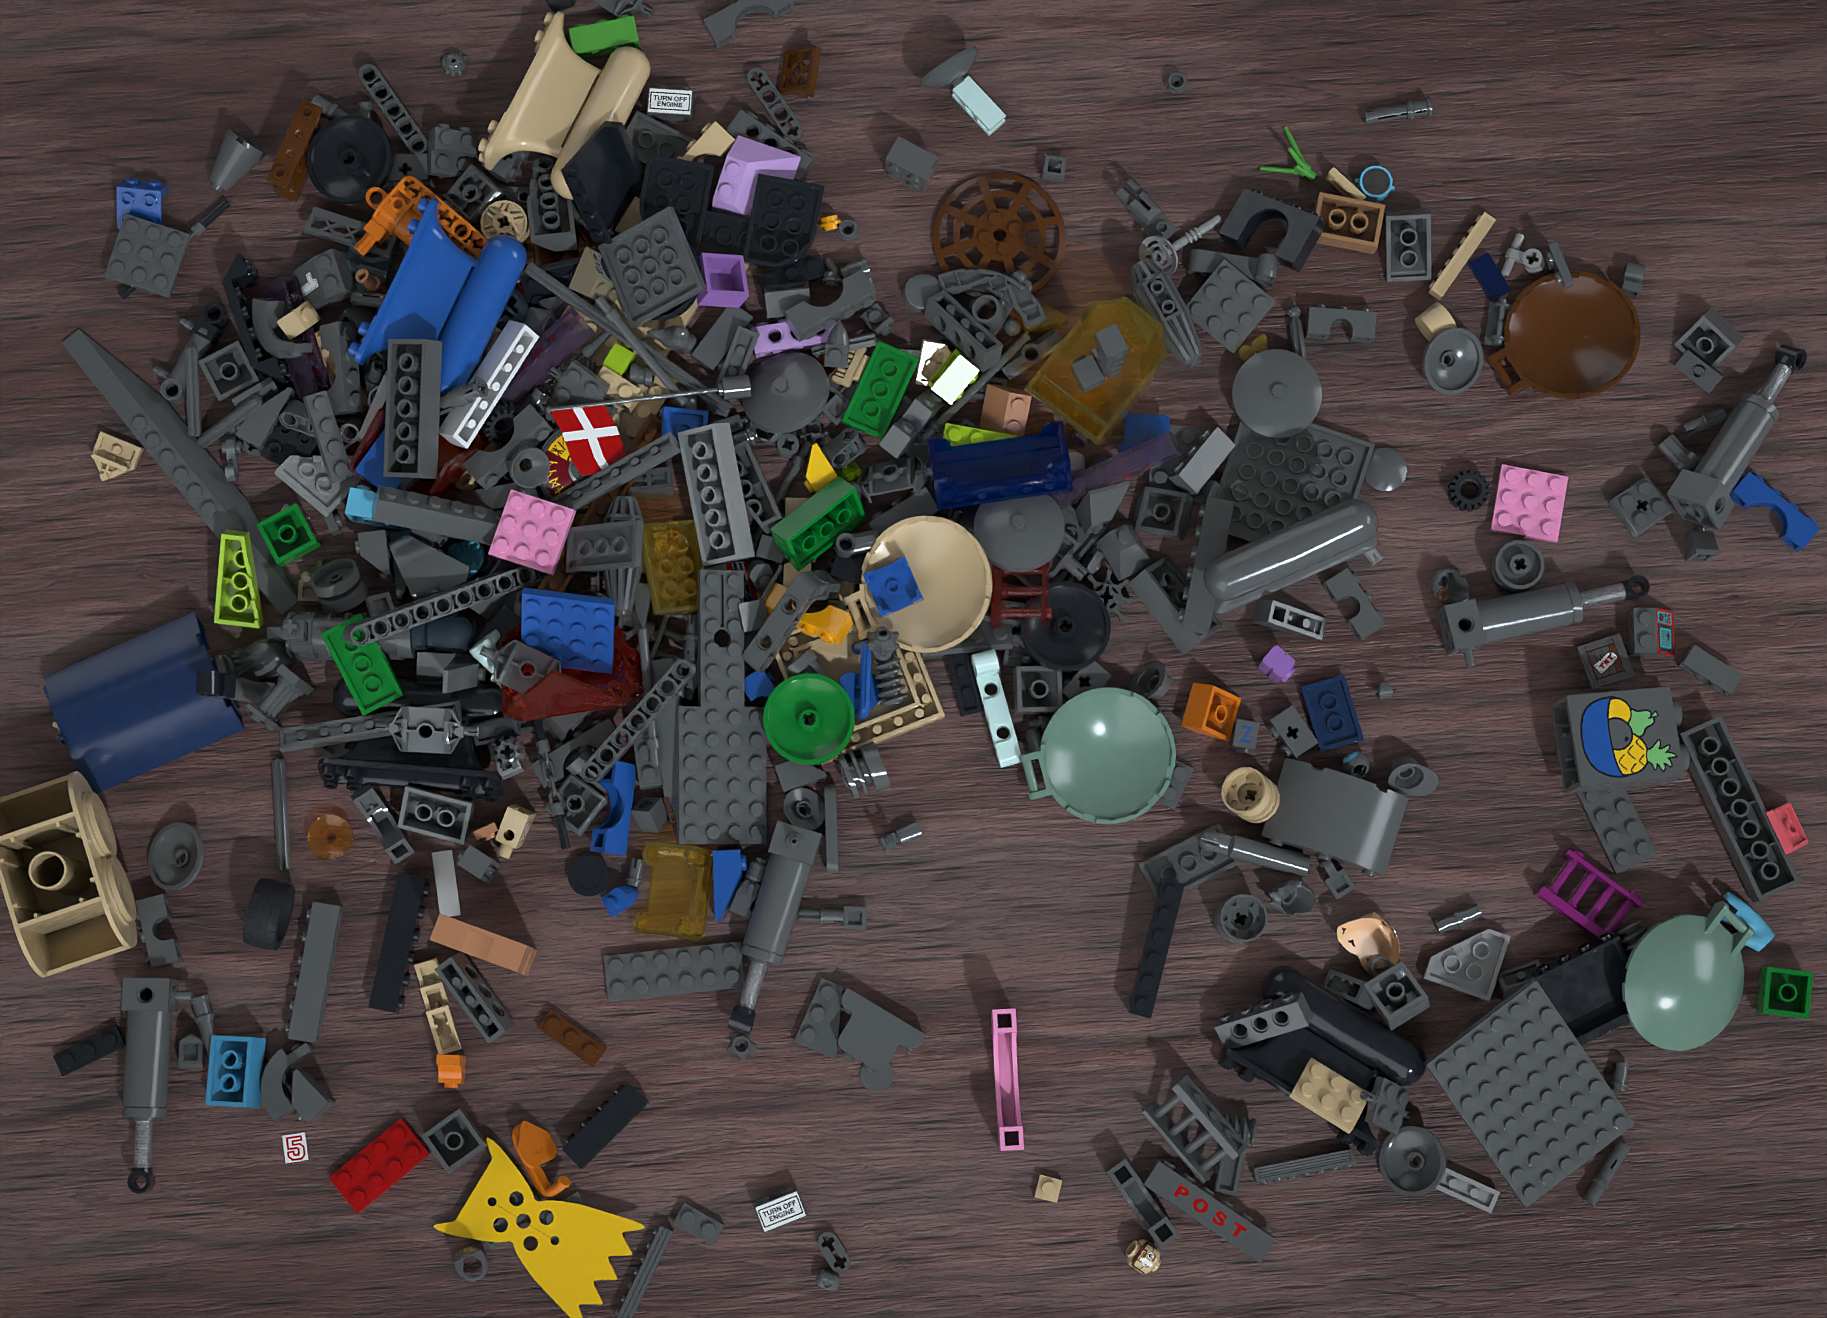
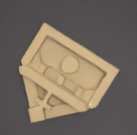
[914,339,952,386]
[91,431,144,481]

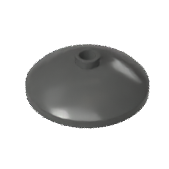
[919,46,978,88]
[1422,327,1483,395]
[148,822,204,891]
[1379,1126,1446,1196]

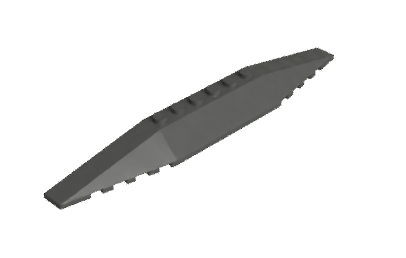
[62,330,298,616]

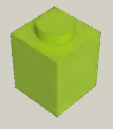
[602,342,636,378]

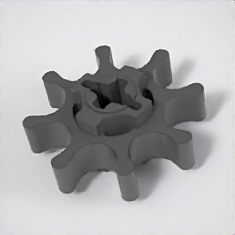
[1087,569,1134,622]

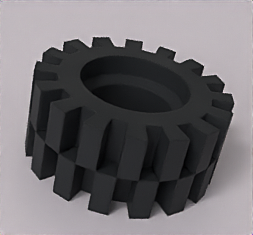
[481,400,520,443]
[1447,469,1491,512]

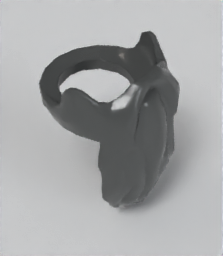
[452,1246,488,1282]

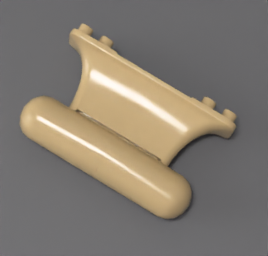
[478,11,651,200]

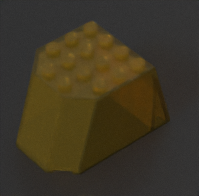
[1025,297,1167,445]

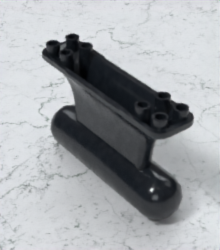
[317,676,514,803]
[1217,966,1427,1157]

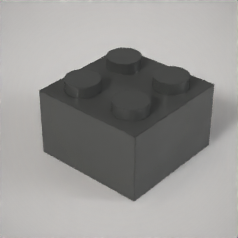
[886,136,938,192]
[422,1108,488,1174]

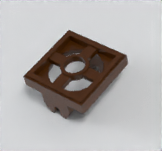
[779,46,822,99]

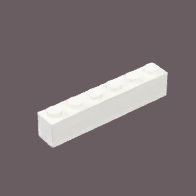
[439,320,539,449]

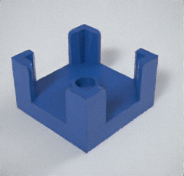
[659,406,708,455]
[863,556,924,618]

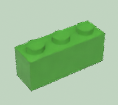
[569,15,641,59]

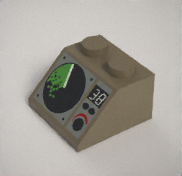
[569,247,618,307]

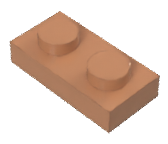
[473,820,500,842]

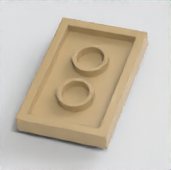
[1289,1058,1367,1134]

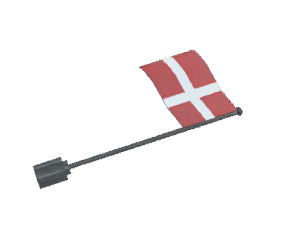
[545,375,751,476]

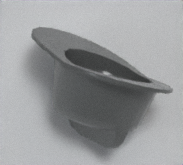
[1124,661,1173,699]
[1388,757,1438,796]

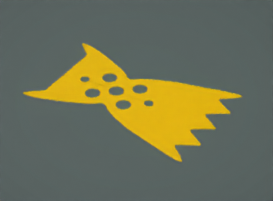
[433,1138,645,1318]

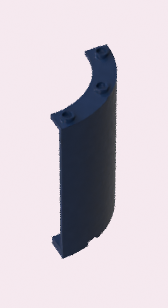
[43,611,245,794]

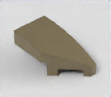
[297,560,323,605]

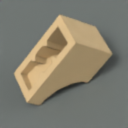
[277,300,321,340]

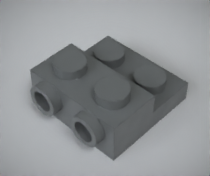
[428,124,477,179]

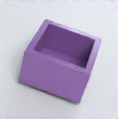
[696,253,749,308]

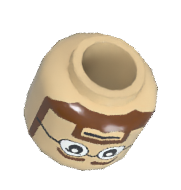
[1125,1239,1161,1274]

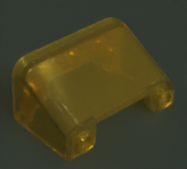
[633,842,713,941]

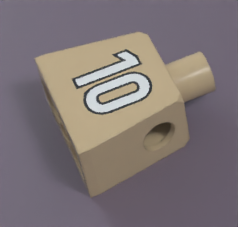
[495,804,536,859]

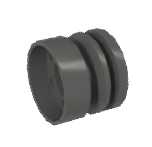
[838,742,891,800]
[1213,894,1268,944]

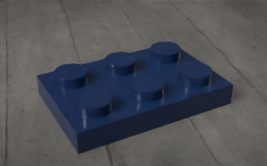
[1300,675,1364,753]

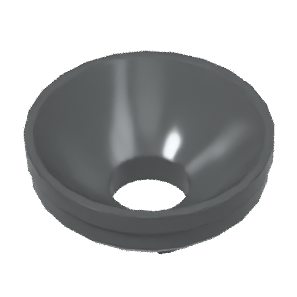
[509,447,550,488]

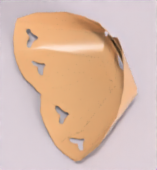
[1337,912,1399,977]

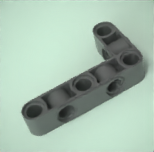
[742,570,841,673]

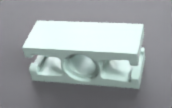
[952,76,1006,136]

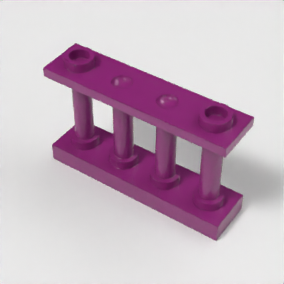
[1534,849,1644,941]

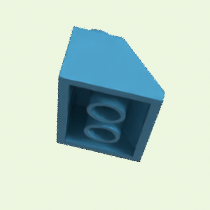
[205,1035,266,1108]

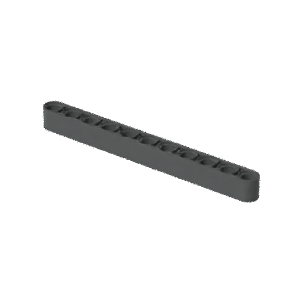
[343,564,547,646]

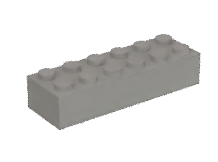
[677,423,755,566]

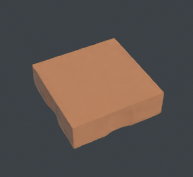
[430,914,537,976]

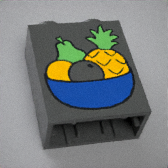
[1550,687,1690,794]

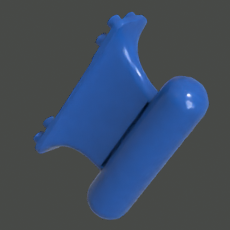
[348,197,527,397]

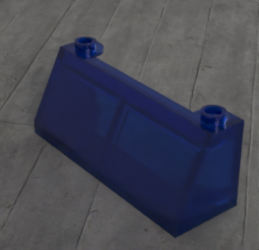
[928,420,1073,510]

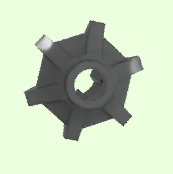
[866,626,900,660]

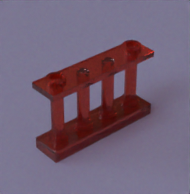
[991,561,1052,628]

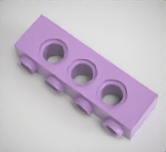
[751,319,841,359]

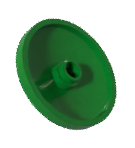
[763,673,855,765]

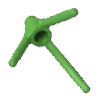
[1260,126,1317,181]

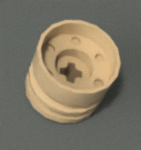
[480,200,530,245]
[1221,767,1280,823]

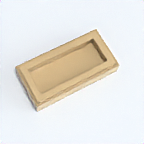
[1326,167,1366,201]

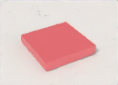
[1766,802,1809,854]

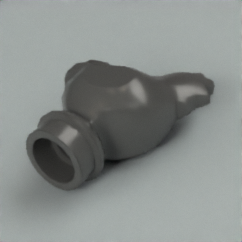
[647,325,699,354]

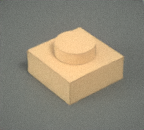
[1034,1175,1062,1203]

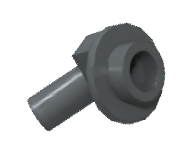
[822,258,843,288]

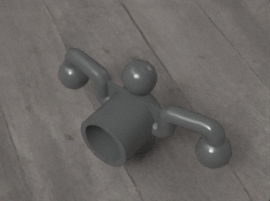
[962,270,1033,354]

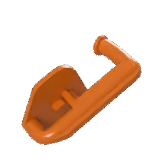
[512,1121,571,1199]

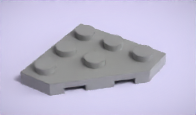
[274,455,364,518]
[1423,929,1511,1002]

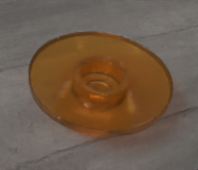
[307,814,353,860]

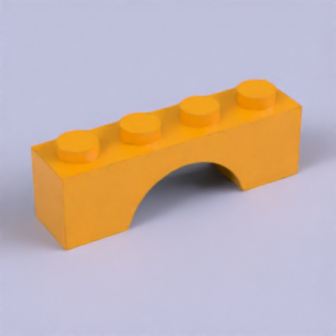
[764,582,853,645]

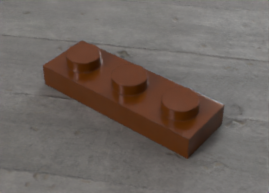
[537,1009,607,1068]

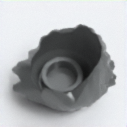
[1268,879,1316,916]

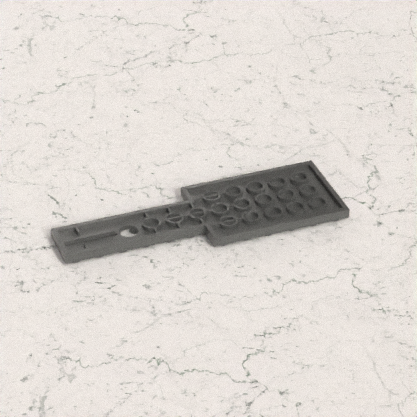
[676,570,767,844]

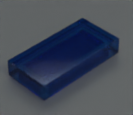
[1468,253,1511,301]

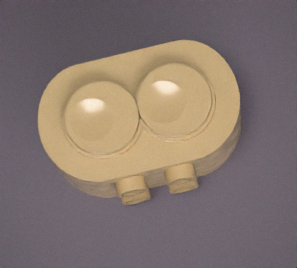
[0,771,137,978]

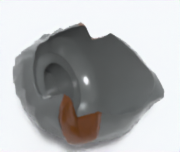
[1431,567,1470,605]

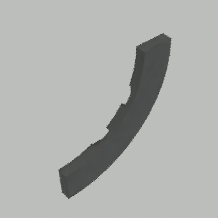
[937,269,1048,329]

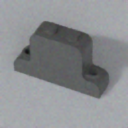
[838,988,926,1073]

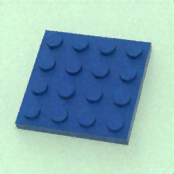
[521,588,616,674]

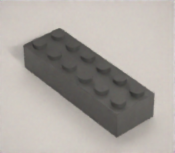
[383,339,442,479]

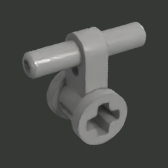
[1501,233,1545,277]

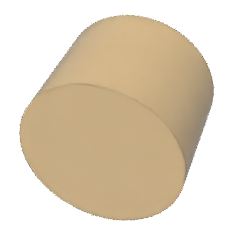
[1415,302,1456,342]

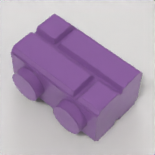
[1258,645,1296,684]

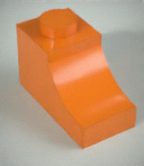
[436,1054,466,1088]

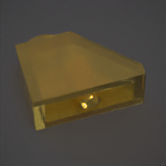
[1018,301,1068,335]

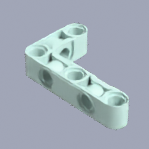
[971,649,1021,768]

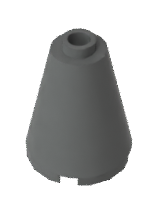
[209,128,267,192]

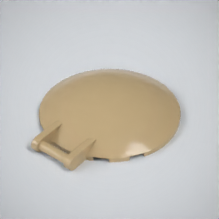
[842,516,992,653]

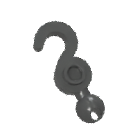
[222,425,242,482]

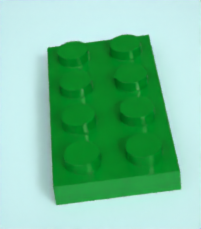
[842,341,920,440]
[321,613,405,716]

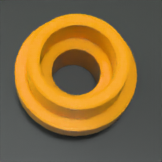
[819,214,841,231]

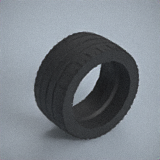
[243,878,295,951]

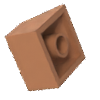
[979,383,1032,437]

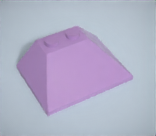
[712,135,801,218]

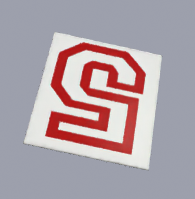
[282,1132,308,1163]

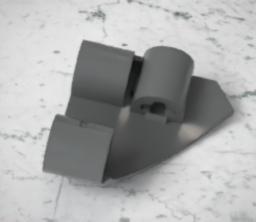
[388,534,469,601]

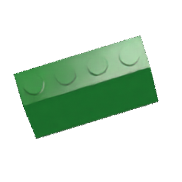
[770,476,867,572]

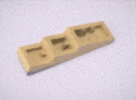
[414,957,462,1054]

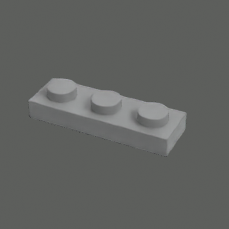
[1435,1168,1500,1213]

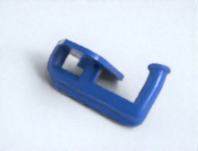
[838,641,882,719]

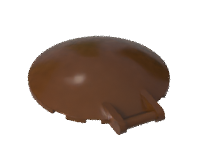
[1486,271,1641,400]

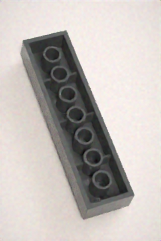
[1678,716,1801,903]

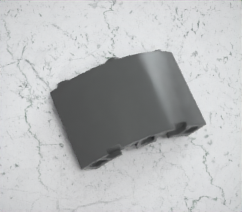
[1261,758,1408,878]

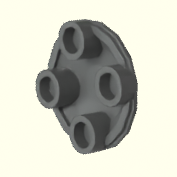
[1365,447,1407,493]

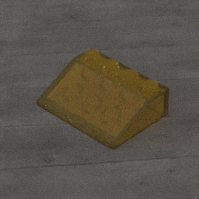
[642,520,706,615]

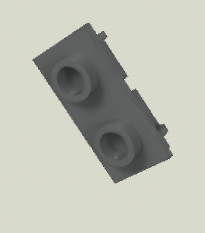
[1484,299,1512,348]

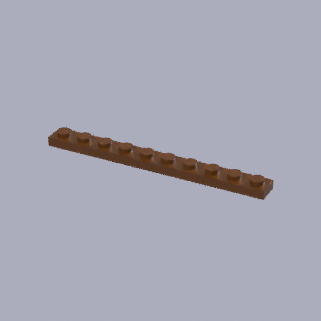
[537,413,661,592]

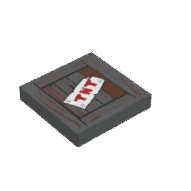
[1576,633,1635,690]

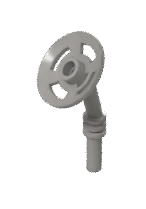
[1139,215,1223,276]

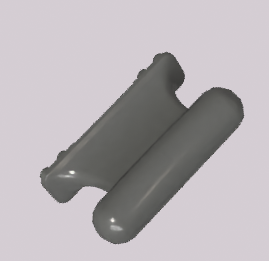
[1204,498,1378,615]

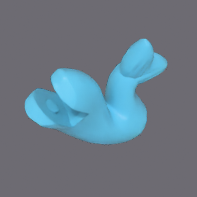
[1712,892,1776,952]

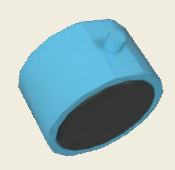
[1355,166,1395,203]

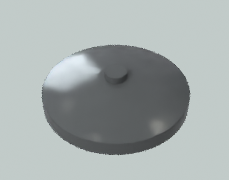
[1231,349,1322,439]
[742,352,830,434]
[973,485,1065,572]

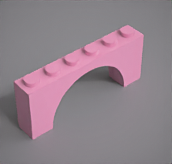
[991,1008,1024,1151]

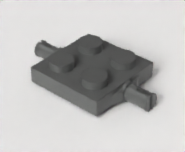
[549,360,615,416]
[1360,1076,1413,1135]

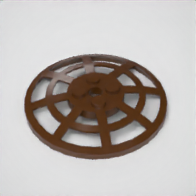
[933,173,1066,300]

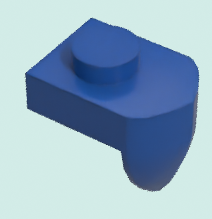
[601,885,639,918]

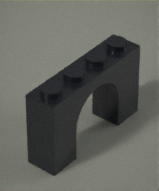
[1219,188,1325,272]

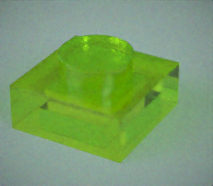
[832,460,861,482]

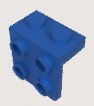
[117,177,168,229]
[1118,414,1171,462]

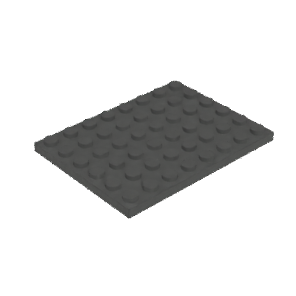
[1424,979,1634,1208]

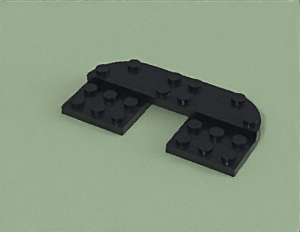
[640,153,825,268]

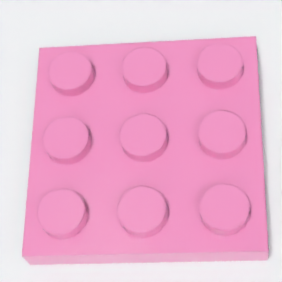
[1490,464,1568,543]
[488,490,576,575]

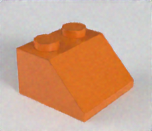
[1181,683,1241,742]

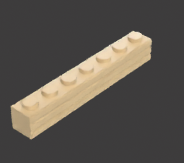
[1428,212,1496,300]

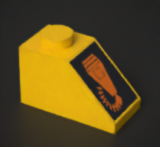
[803,442,838,494]

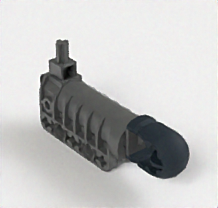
[267,611,474,663]

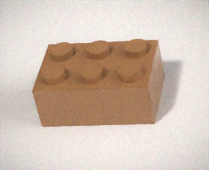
[1314,192,1385,254]

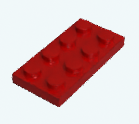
[329,1118,431,1214]

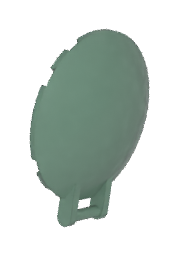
[1018,687,1176,824]
[1622,901,1754,1051]

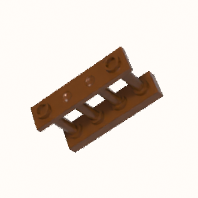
[266,99,329,203]

